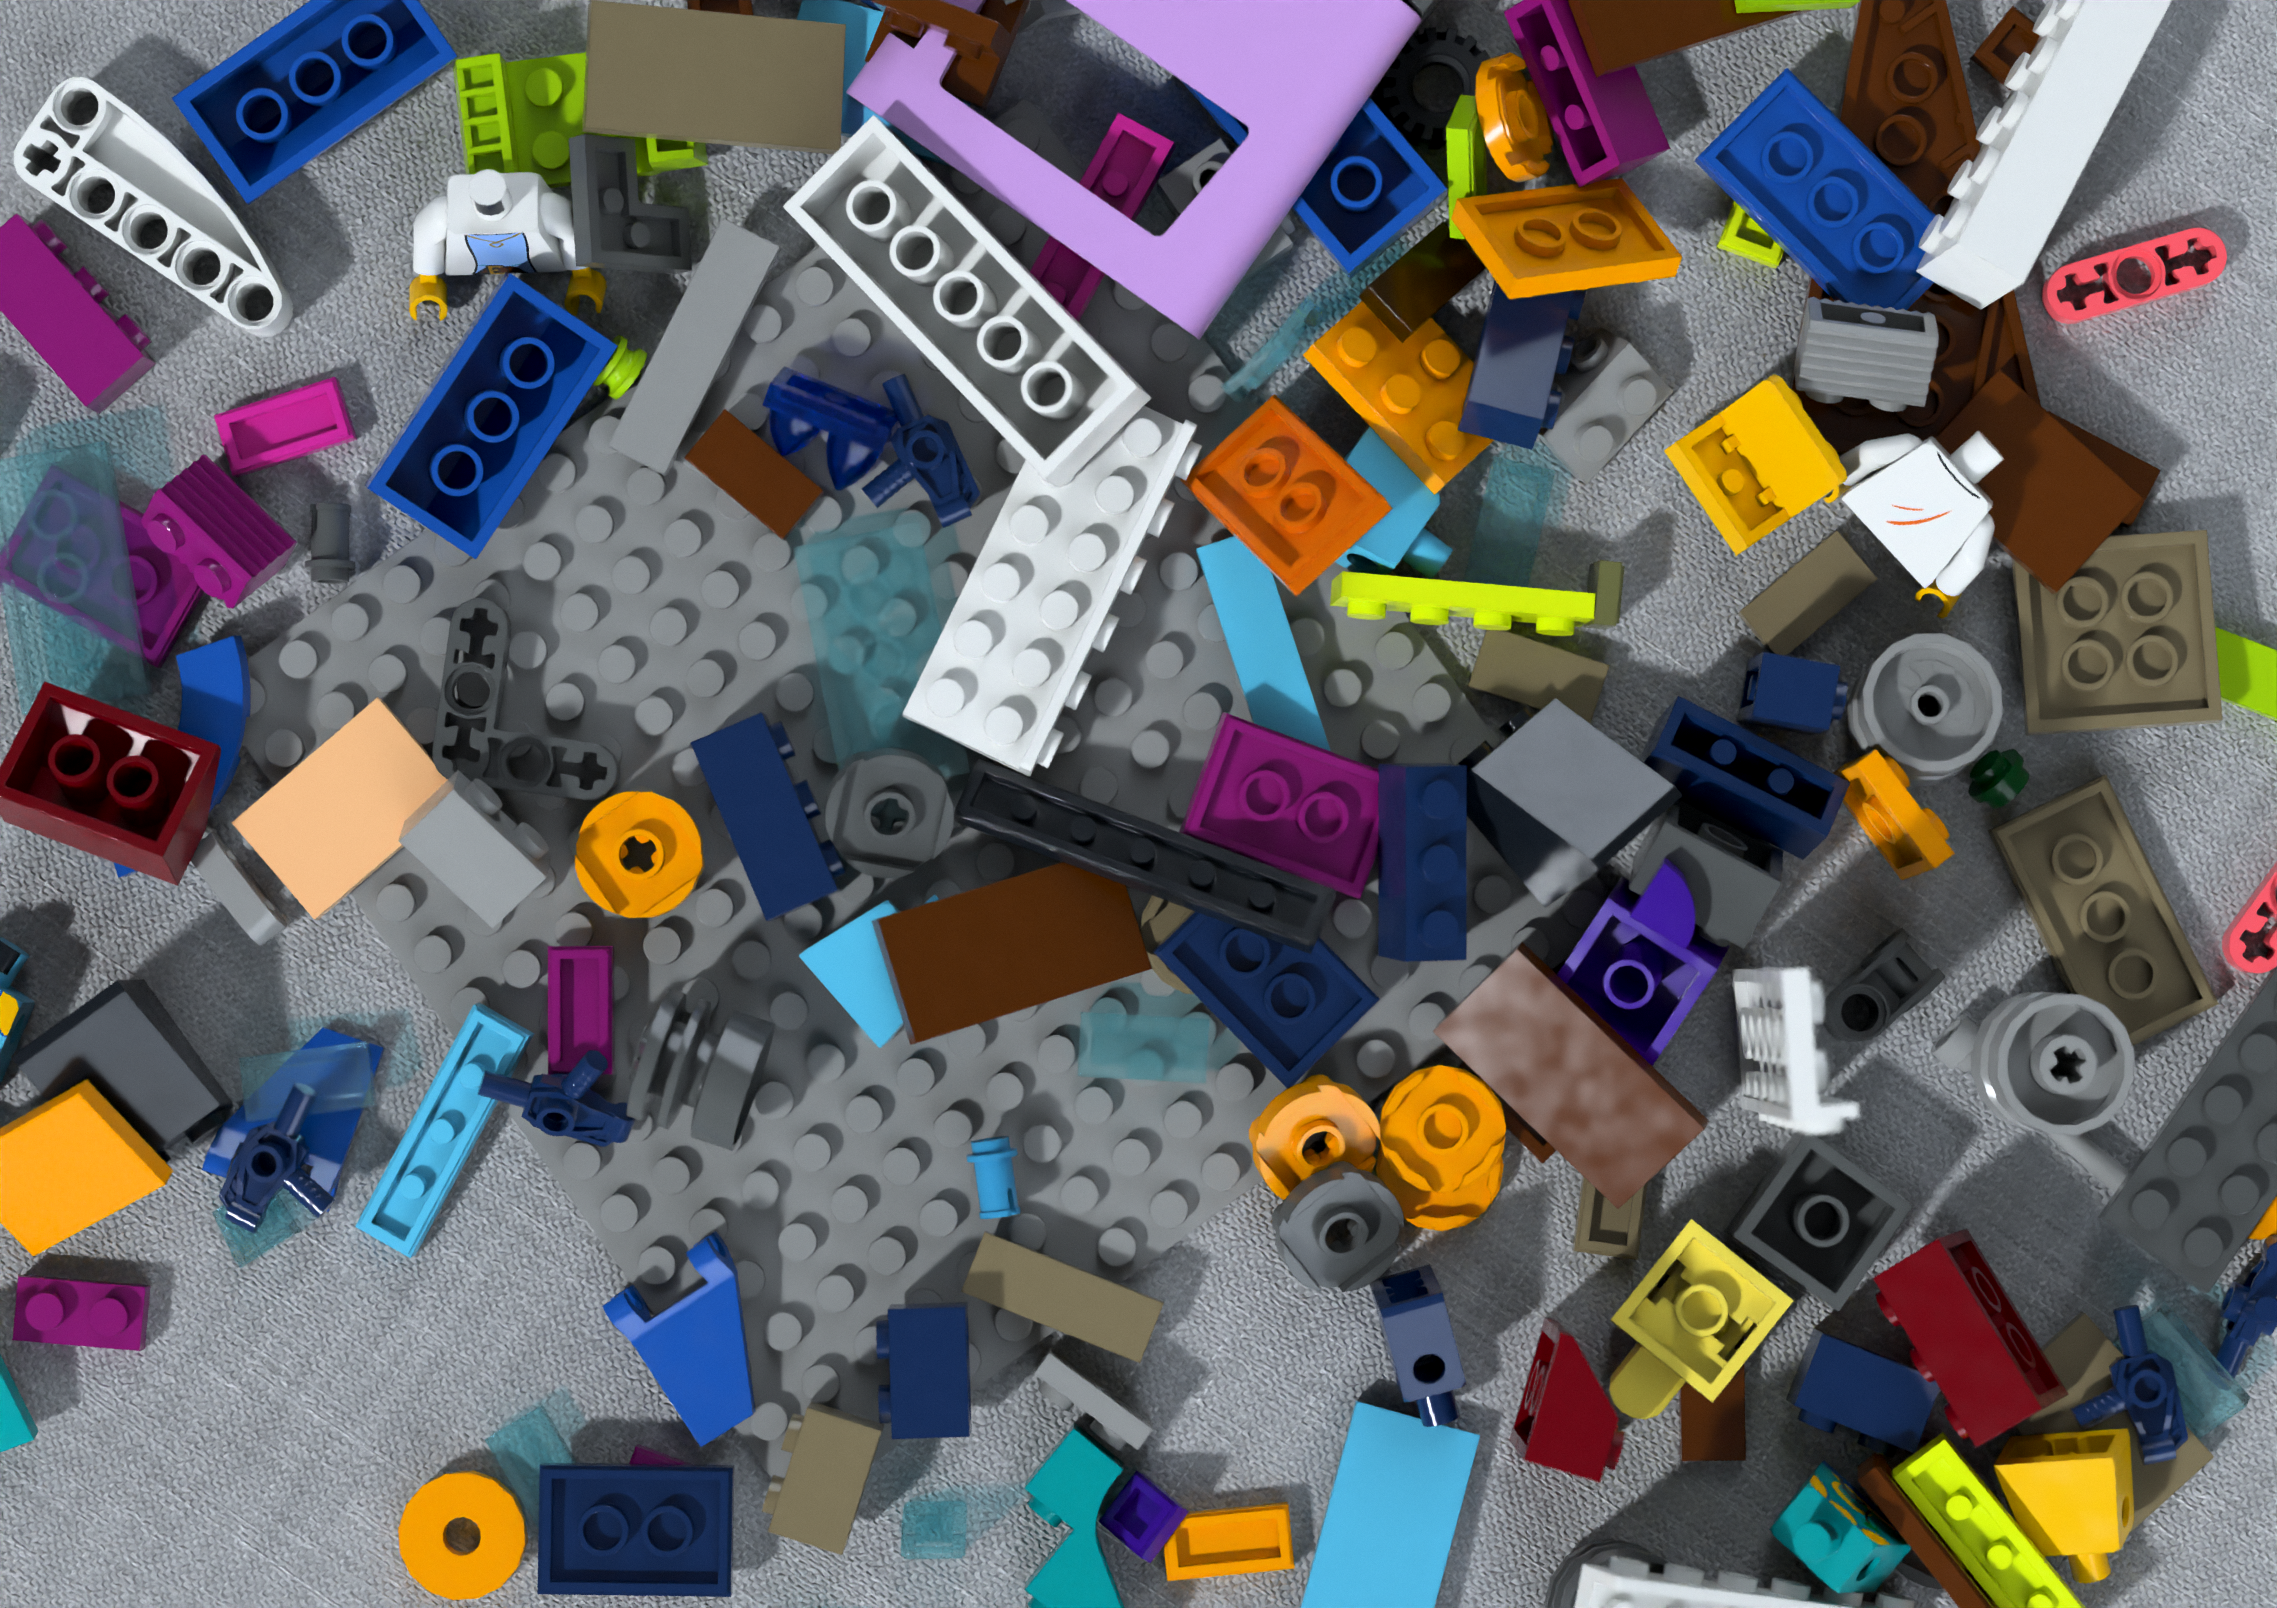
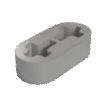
[191,831,287,947]

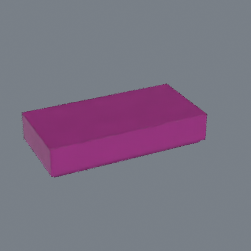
[548,946,615,1075]

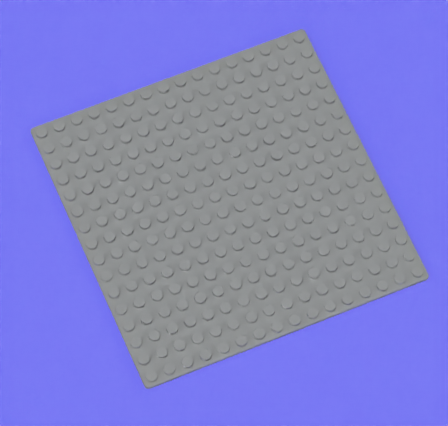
[242,100,1610,1478]

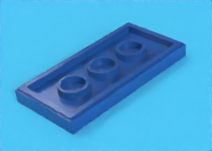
[1695,68,1936,310]

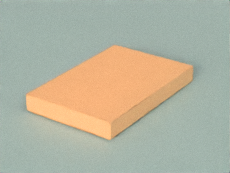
[231,697,448,920]

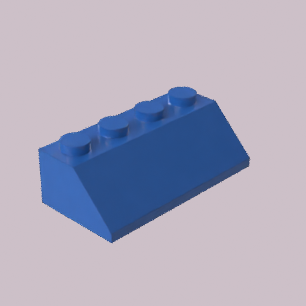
[172,0,459,205]
[365,273,618,559]

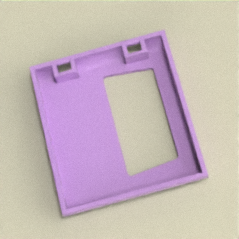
[846,0,1422,340]

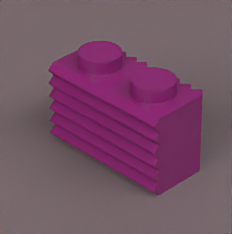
[141,454,298,609]

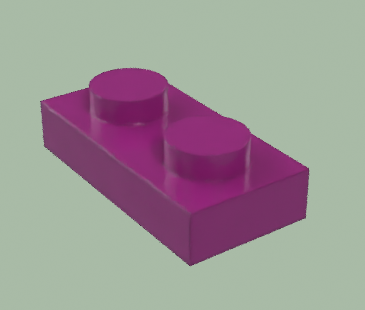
[12,1275,151,1351]

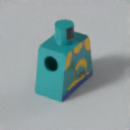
[1769,1460,1912,1593]

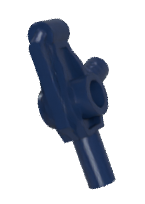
[861,374,980,528]
[478,1050,636,1147]
[218,1083,336,1234]
[2208,1235,2277,1386]
[2071,1305,2188,1466]

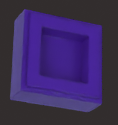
[1098,1470,1189,1563]

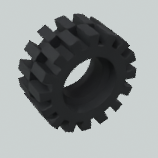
[1380,27,1490,150]

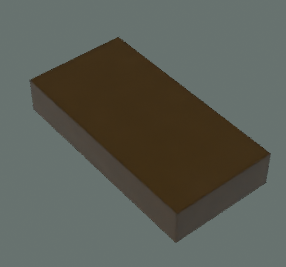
[1358,222,1486,343]

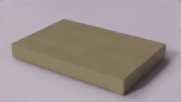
[2014,1312,2214,1533]

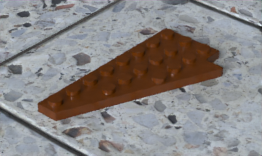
[1789,0,2041,455]

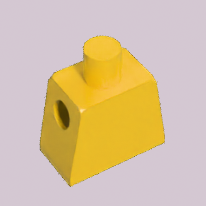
[1994,1428,2134,1583]

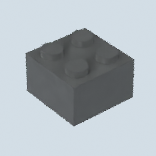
[1629,798,1783,949]
[1724,1131,1914,1312]

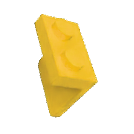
[1664,374,1847,556]

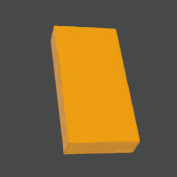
[1164,1502,1295,1581]

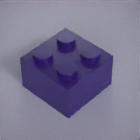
[1557,876,1730,1066]

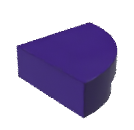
[1629,858,1696,950]

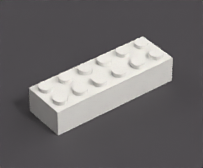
[1916,0,2172,310]
[782,115,1152,488]

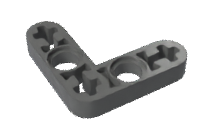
[432,598,620,801]

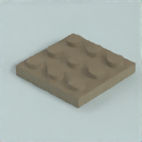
[2012,530,2223,736]

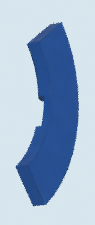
[113,635,251,878]

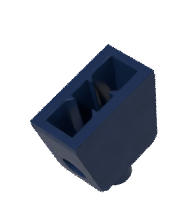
[1369,1264,1467,1427]

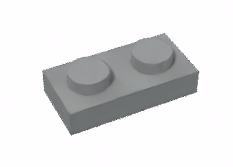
[1034,1348,1153,1450]

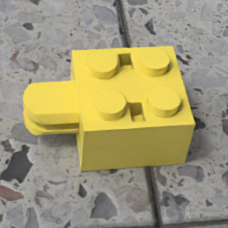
[1609,1219,1794,1420]

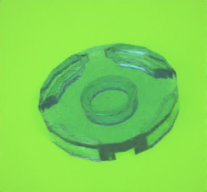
[1219,295,1323,402]

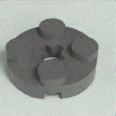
[824,748,954,878]
[1272,1161,1404,1292]

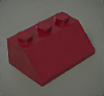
[0,681,221,886]
[1873,1228,2069,1448]
[1509,1318,1625,1482]

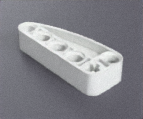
[14,77,293,337]

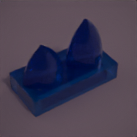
[762,366,899,491]

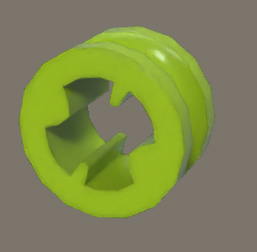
[593,335,647,400]

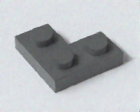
[569,134,692,274]

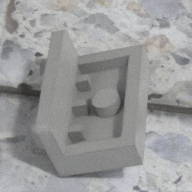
[1537,328,1673,484]

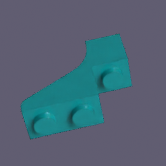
[1024,1422,1125,1608]

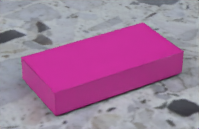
[214,377,357,478]

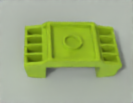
[453,52,708,188]

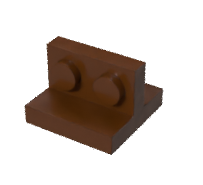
[864,0,1030,111]

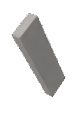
[607,218,781,476]

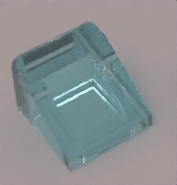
[212,1194,301,1268]
[901,1501,968,1559]

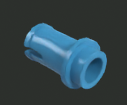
[966,1136,1021,1219]

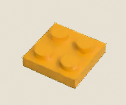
[1833,749,1955,881]

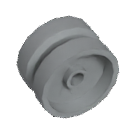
[1846,633,2003,786]
[1971,991,2135,1135]

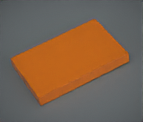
[1180,394,1392,596]

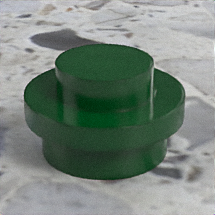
[1968,749,2029,809]

